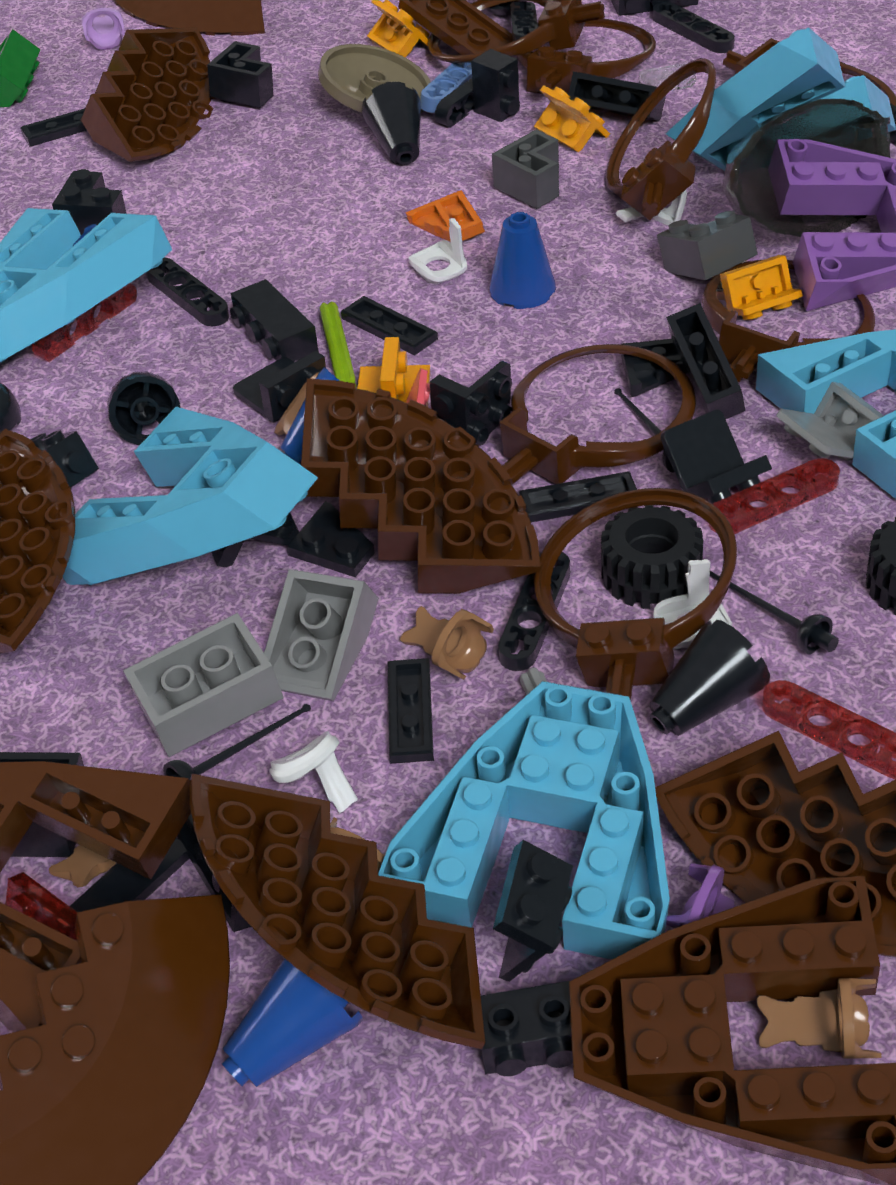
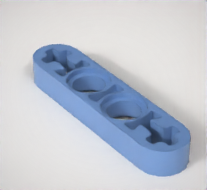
[420,63,472,113]

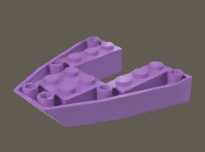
[768,139,896,311]

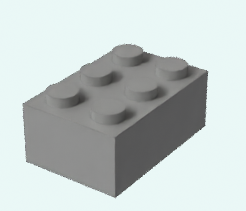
[123,613,284,757]

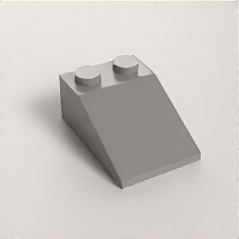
[264,569,379,701]

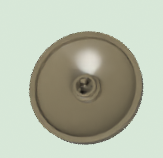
[318,44,431,113]

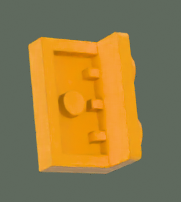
[720,255,803,320]

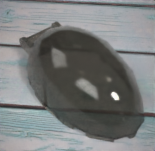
[722,99,891,237]

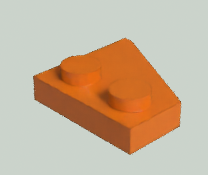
[405,190,485,242]

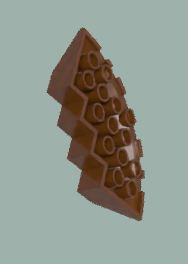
[113,0,265,36]
[81,28,216,162]
[301,379,541,594]
[0,429,75,654]
[655,731,896,957]
[190,774,485,1049]
[0,895,230,1185]

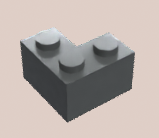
[492,129,559,209]
[657,211,758,280]

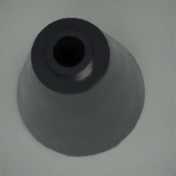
[362,82,421,165]
[649,620,770,736]

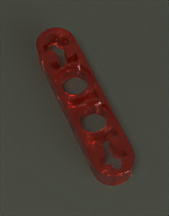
[32,283,137,362]
[709,458,840,534]
[762,680,896,780]

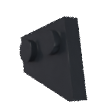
[621,339,687,397]
[287,501,375,578]

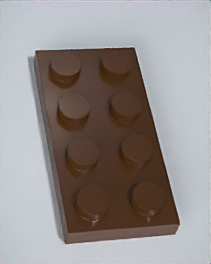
[398,0,513,55]

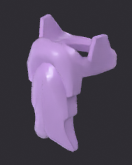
[82,8,125,50]

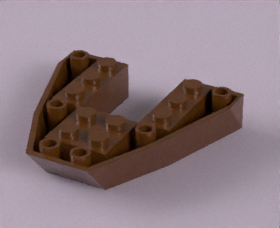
[0,761,191,1032]
[569,876,896,1185]

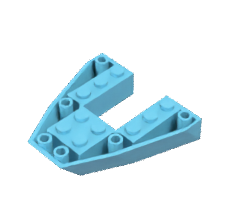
[666,28,896,173]
[0,208,173,363]
[756,329,896,499]
[63,407,318,585]
[378,681,670,960]

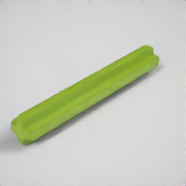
[319,301,356,388]

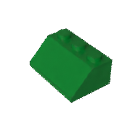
[0,29,41,107]

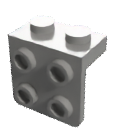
[776,382,884,461]

